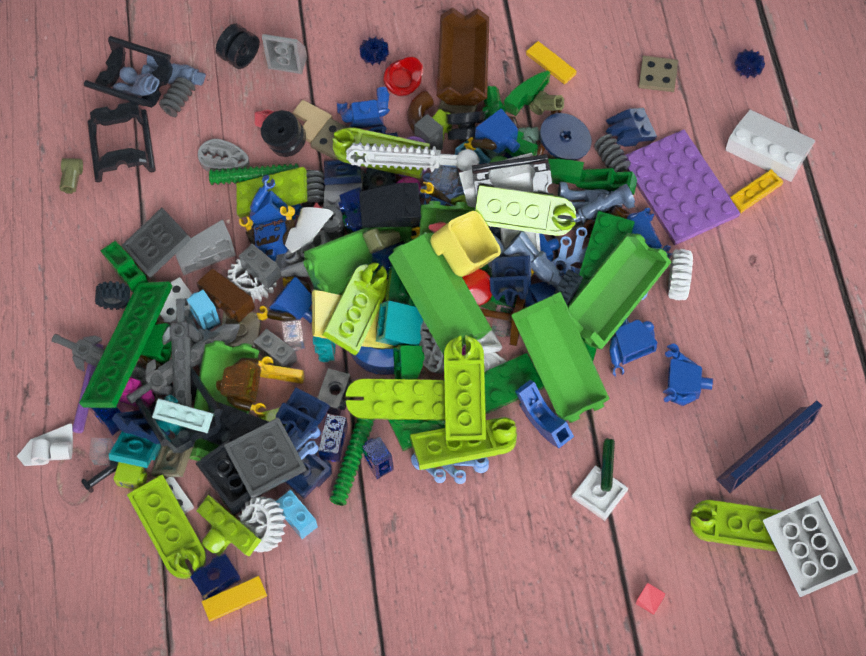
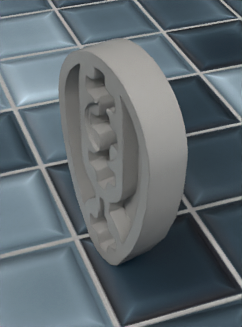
[198,139,250,172]
[419,321,444,374]

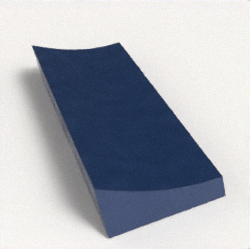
[716,400,823,493]

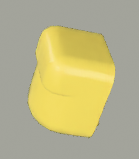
[430,211,501,277]

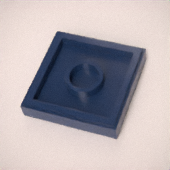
[324,160,362,185]

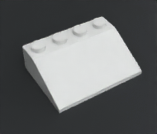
[725,110,815,182]
[459,152,535,228]
[763,495,858,597]

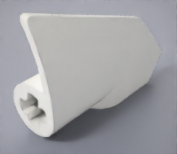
[285,207,333,253]
[17,423,73,466]

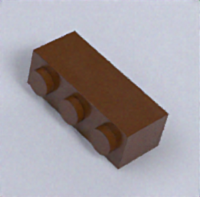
[196,268,255,322]

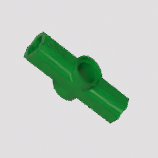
[483,86,506,119]

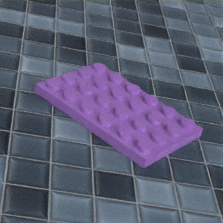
[626,130,740,245]

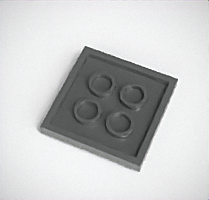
[122,208,191,278]
[224,417,307,499]

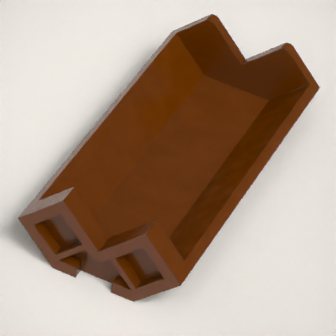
[436,8,489,106]

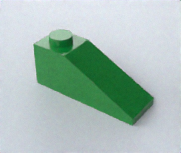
[393,346,425,380]

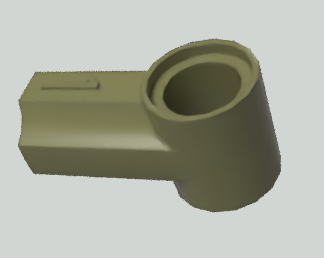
[529,91,565,115]
[59,158,83,194]
[363,229,401,253]

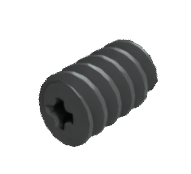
[159,77,195,118]
[594,134,631,172]
[302,170,325,208]
[321,206,345,241]

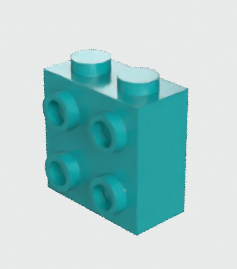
[376,301,423,347]

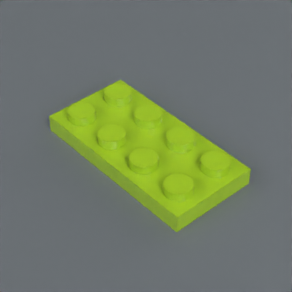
[236,167,307,218]

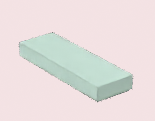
[152,398,213,433]

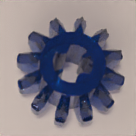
[359,36,389,66]
[734,48,765,79]

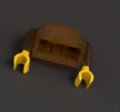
[216,356,273,417]

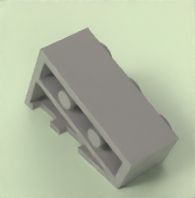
[175,219,236,276]

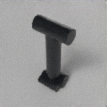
[81,460,119,493]

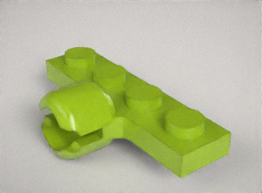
[196,495,261,556]

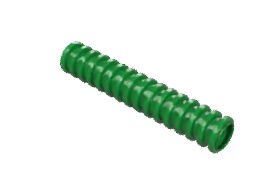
[209,163,299,185]
[329,418,375,506]

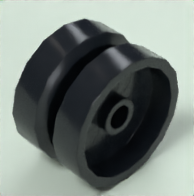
[216,23,260,69]
[261,110,306,157]
[446,111,486,141]

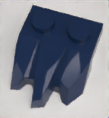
[605,108,657,147]
[490,255,531,307]
[276,387,330,440]
[112,410,171,444]

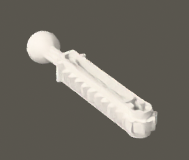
[346,143,479,172]

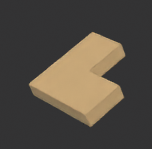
[293,100,332,143]

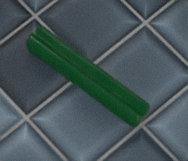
[601,438,615,492]

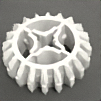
[668,249,693,301]
[227,259,278,302]
[238,496,287,552]

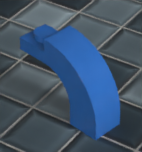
[350,346,394,375]
[515,380,574,448]

